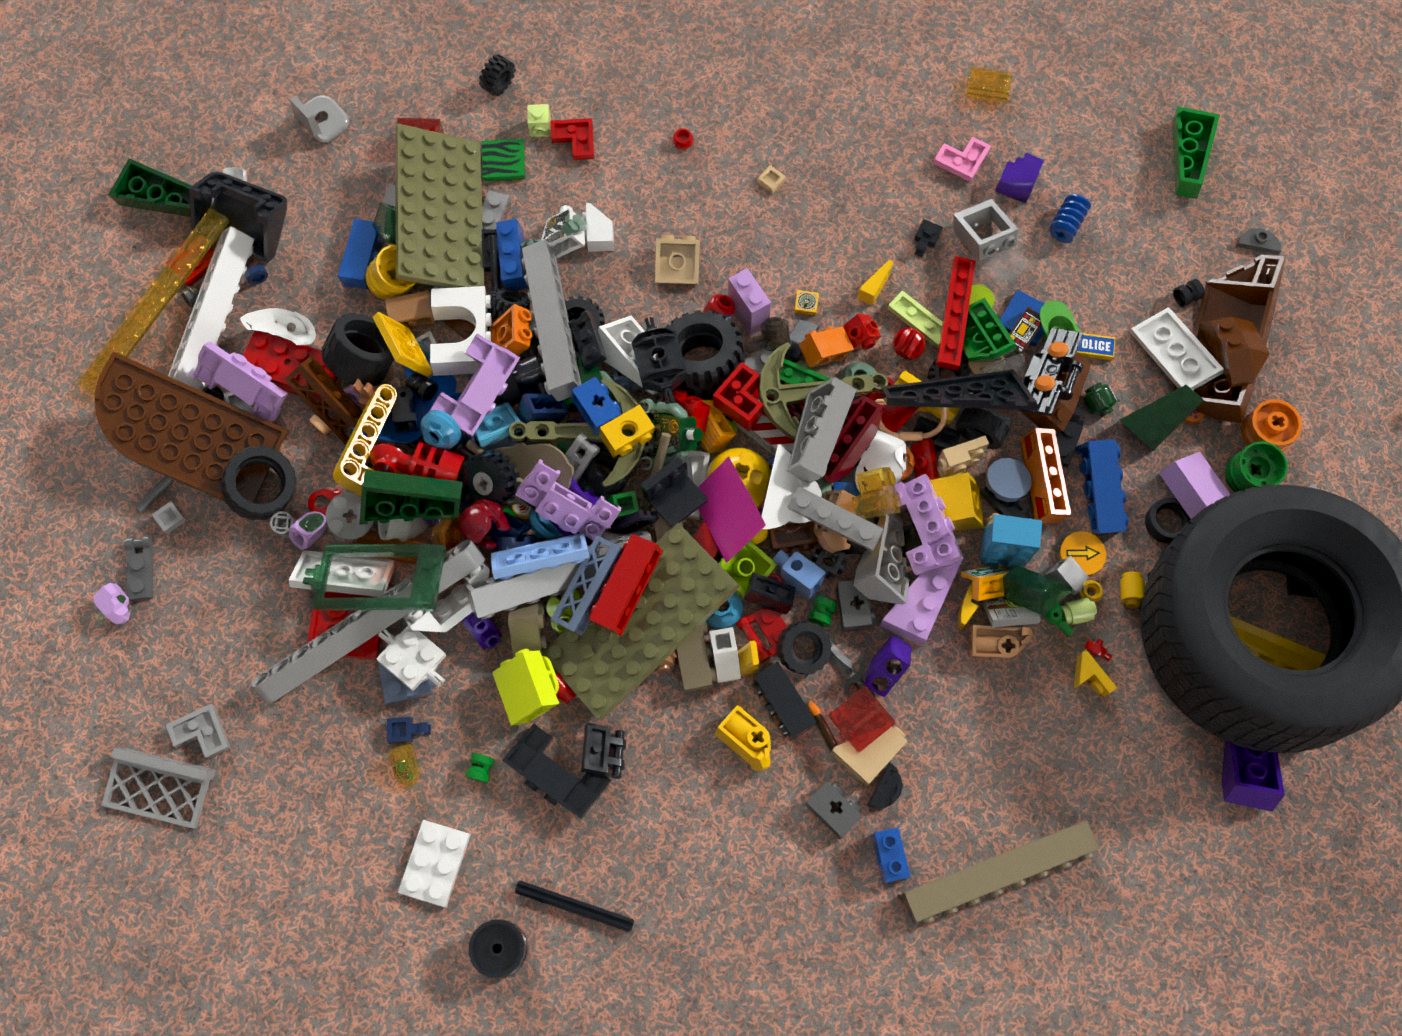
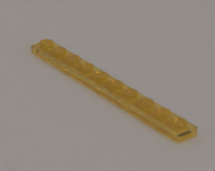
[77,208,230,395]

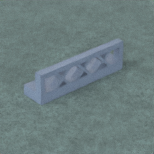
[551,535,623,636]

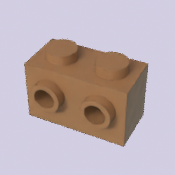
[385,291,437,329]

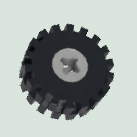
[458,450,521,507]

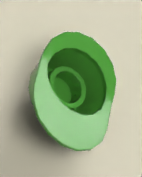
[1039,300,1079,342]

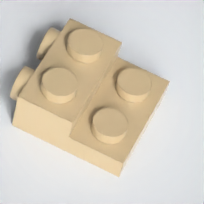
[655,235,700,285]
[937,436,989,478]

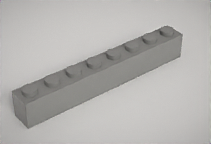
[521,239,581,402]
[465,529,652,619]

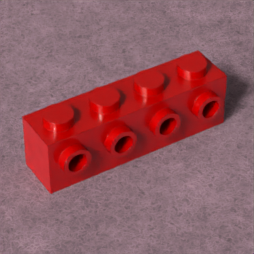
[589,534,663,636]

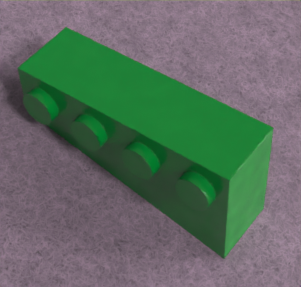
[1173,106,1220,199]

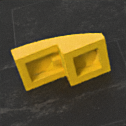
[958,581,978,630]

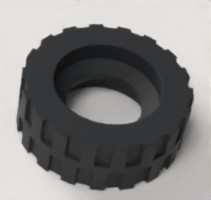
[955,408,1009,450]
[581,444,632,494]
[776,621,832,675]

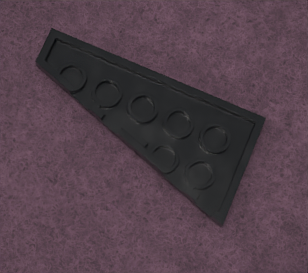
[881,369,1037,410]

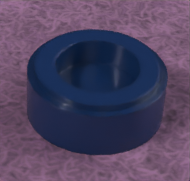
[244,265,268,285]

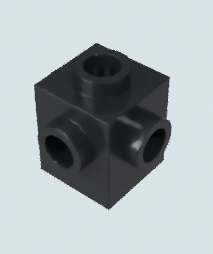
[811,547,846,579]

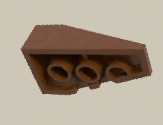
[1019,352,1091,433]

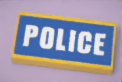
[1077,333,1115,361]

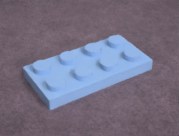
[491,532,590,580]

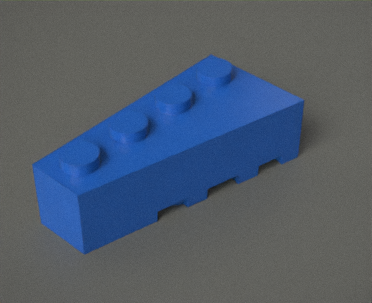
[1075,439,1128,535]

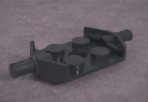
[632,317,688,404]

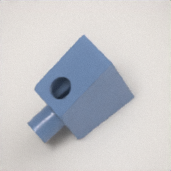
[773,550,826,602]

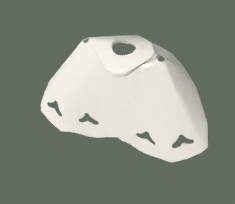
[240,308,316,345]
[855,429,906,497]

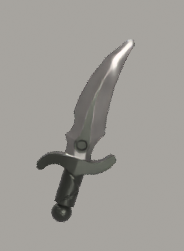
[825,631,875,701]

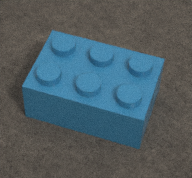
[978,514,1042,569]

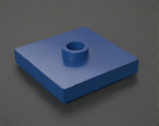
[1000,290,1045,347]

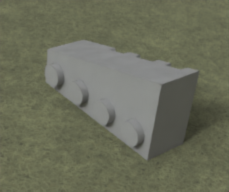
[787,377,857,483]

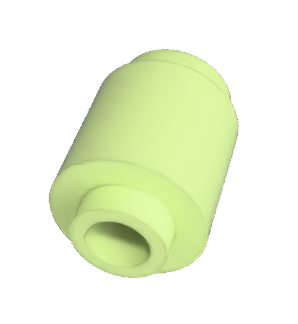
[1061,597,1097,626]

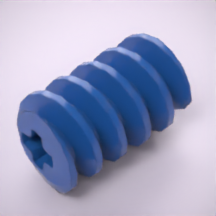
[1049,194,1091,244]

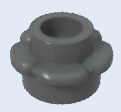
[181,286,199,307]

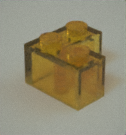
[852,467,901,520]

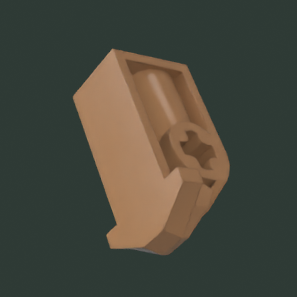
[813,489,860,553]
[968,625,1033,658]

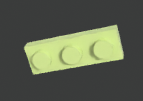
[887,291,942,349]

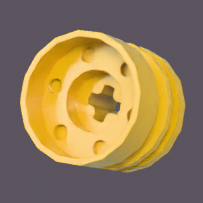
[365,245,415,300]

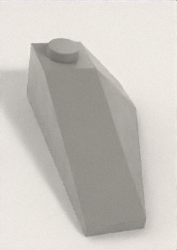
[853,508,909,605]

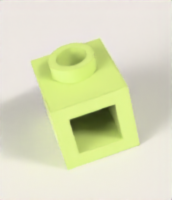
[527,104,551,137]

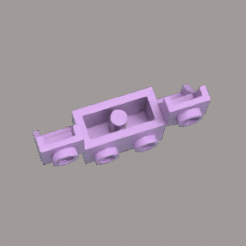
[430,334,520,437]
[192,341,288,423]
[516,459,621,541]
[881,474,964,575]

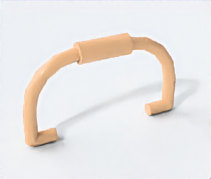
[875,399,948,441]

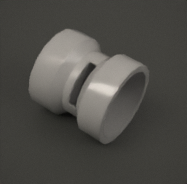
[270,511,296,538]

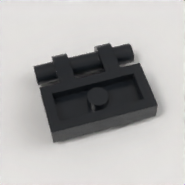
[581,723,626,779]

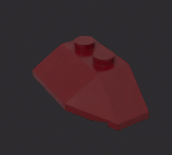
[822,396,884,484]

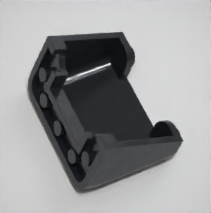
[189,172,287,263]

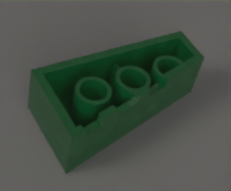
[108,158,192,217]
[359,470,462,525]

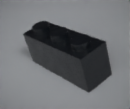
[752,662,817,741]

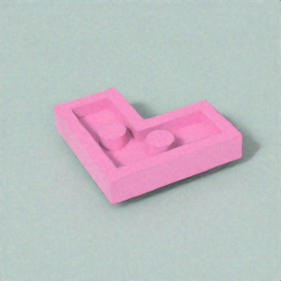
[933,137,991,182]

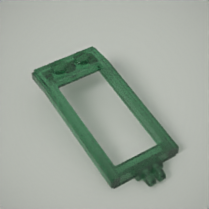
[302,544,446,612]

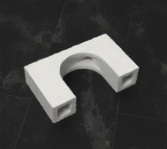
[430,286,492,376]

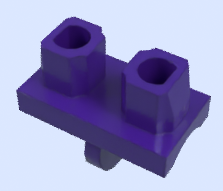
[461,612,503,650]

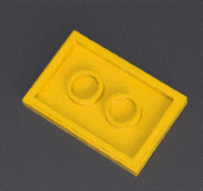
[373,312,433,377]

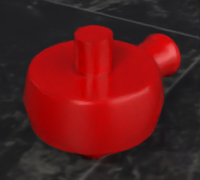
[1084,639,1112,661]

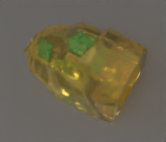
[388,744,420,787]

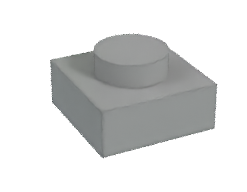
[152,501,187,534]

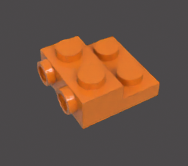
[489,304,532,356]

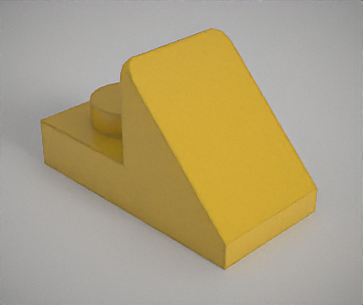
[1074,650,1117,697]

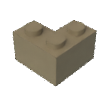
[508,600,547,658]

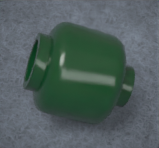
[1082,382,1117,417]

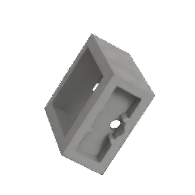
[953,199,1018,261]

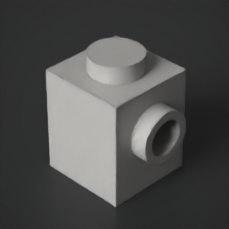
[1045,556,1089,597]

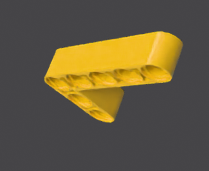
[333,384,397,496]

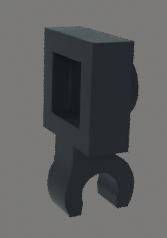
[914,219,943,257]

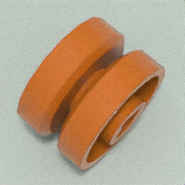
[1241,399,1303,452]

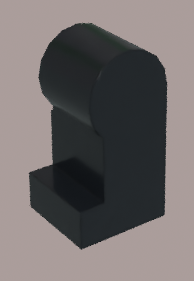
[392,386,419,432]

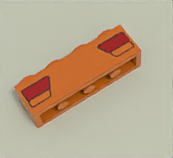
[1020,428,1071,524]

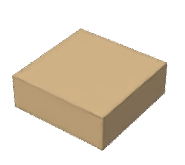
[756,165,786,194]

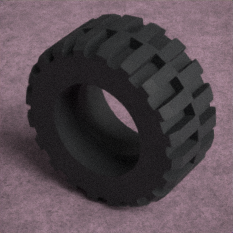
[658,310,745,397]

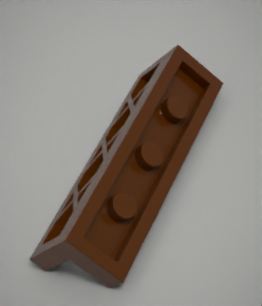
[285,356,364,445]

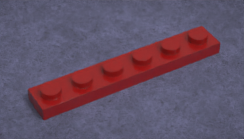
[935,256,976,371]

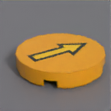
[1058,531,1107,576]

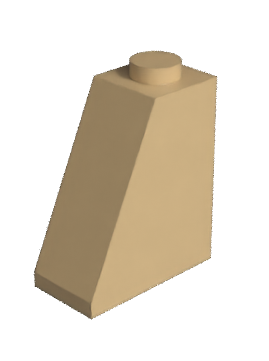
[830,725,907,787]

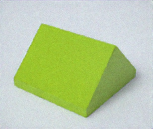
[718,540,777,598]

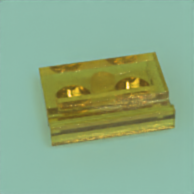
[966,66,1012,103]

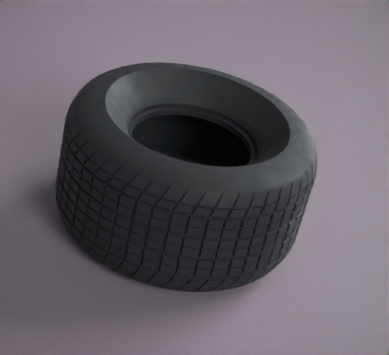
[1140,484,1402,753]

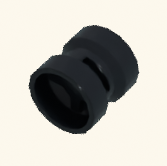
[1173,279,1205,307]
[406,372,438,402]

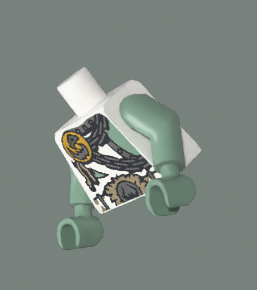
[520,205,588,259]

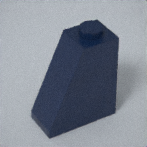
[517,394,569,442]

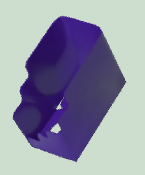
[995,153,1044,203]
[864,636,912,698]

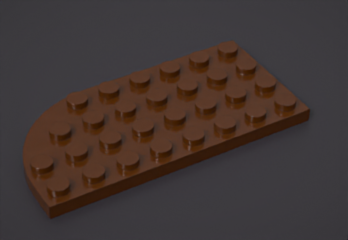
[94,352,289,503]

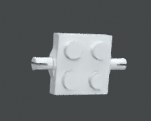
[376,625,446,691]

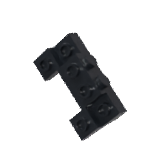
[502,724,612,820]

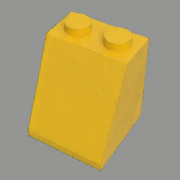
[930,472,985,531]

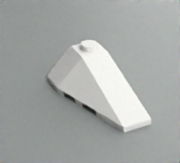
[598,316,658,394]

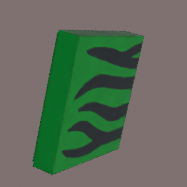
[482,139,525,182]

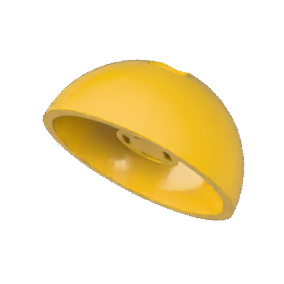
[705,448,772,509]

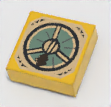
[794,290,819,316]

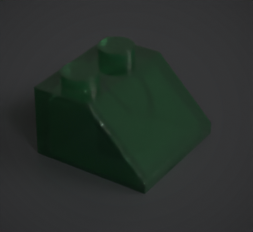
[1003,565,1072,616]

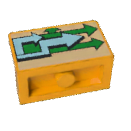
[961,566,1014,601]

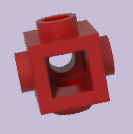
[843,314,882,350]

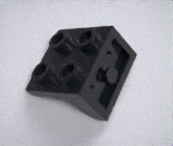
[641,457,708,528]

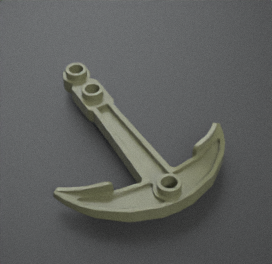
[758,342,888,440]
[509,378,645,488]

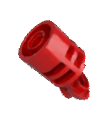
[370,442,465,481]

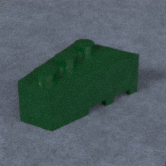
[1120,385,1205,451]

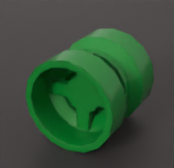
[807,596,837,627]
[464,753,495,784]

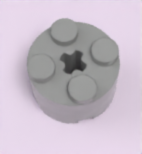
[326,492,373,539]

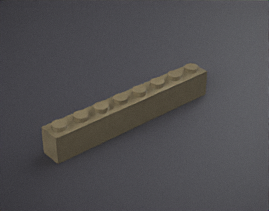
[651,508,717,693]
[901,820,1100,926]

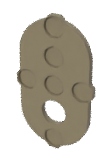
[487,442,574,507]

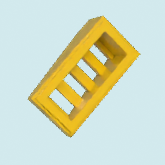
[857,260,893,305]
[738,641,759,676]

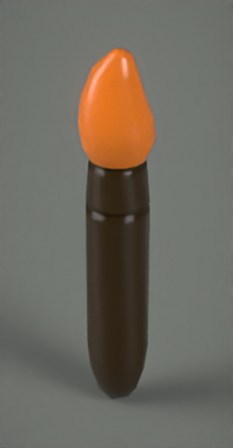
[808,700,838,751]

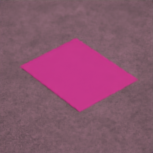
[698,456,766,563]

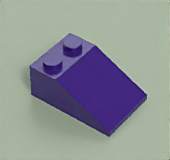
[1222,741,1285,811]

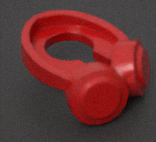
[308,488,342,516]

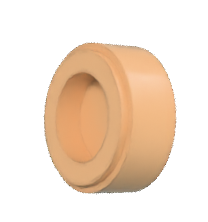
[309,414,331,435]

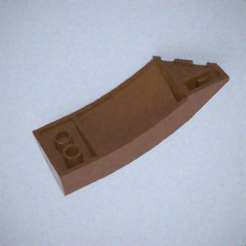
[1173,255,1285,423]

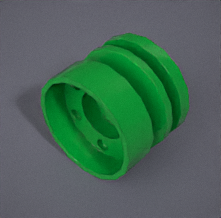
[1225,441,1288,492]

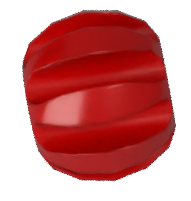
[892,327,926,360]

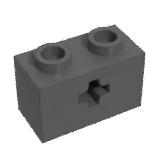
[836,580,875,632]
[805,781,863,839]

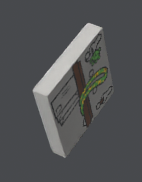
[981,591,1040,628]

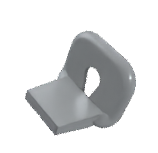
[290,95,349,143]

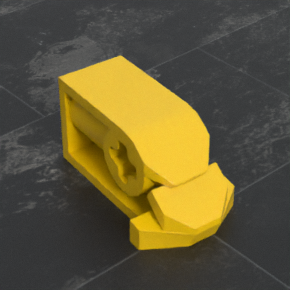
[714,705,771,772]

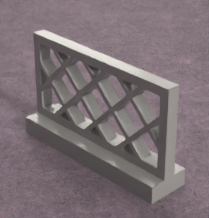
[101,747,216,829]

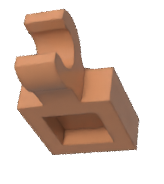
[353,379,384,416]

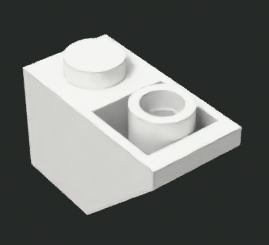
[582,203,614,252]
[709,627,741,683]

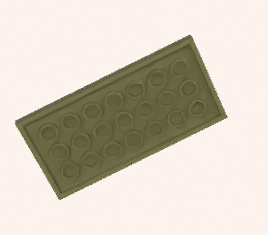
[395,123,484,288]
[543,523,740,721]

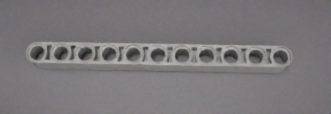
[251,539,485,704]

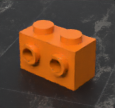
[799,326,854,368]

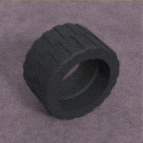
[321,313,395,386]
[221,446,296,521]

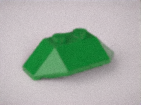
[962,298,1017,362]

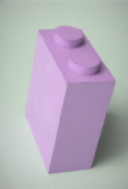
[727,268,771,336]
[1159,451,1230,519]

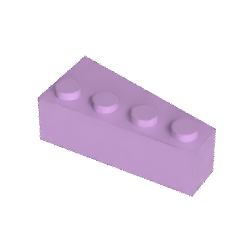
[880,560,962,646]

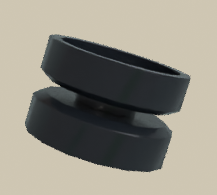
[468,919,529,978]

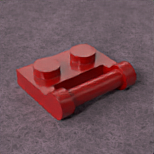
[736,607,796,663]

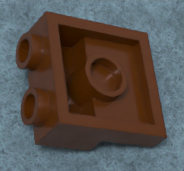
[768,521,818,554]

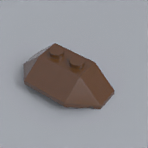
[1199,317,1270,387]

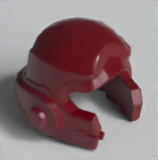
[458,500,510,549]

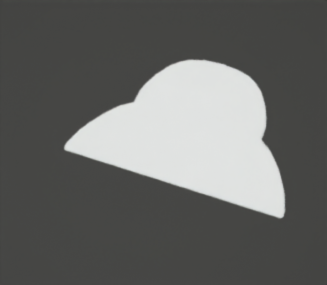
[762,445,822,529]

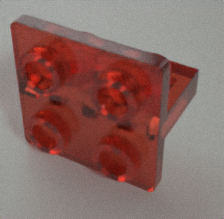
[828,686,895,753]

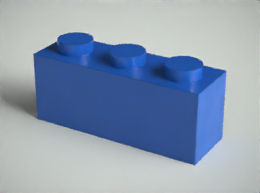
[496,218,529,291]
[338,219,385,290]

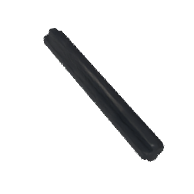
[515,880,634,932]

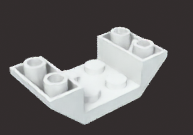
[403,563,490,632]

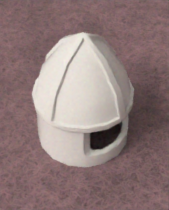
[378,518,430,542]

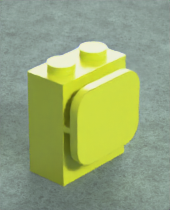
[492,649,559,726]

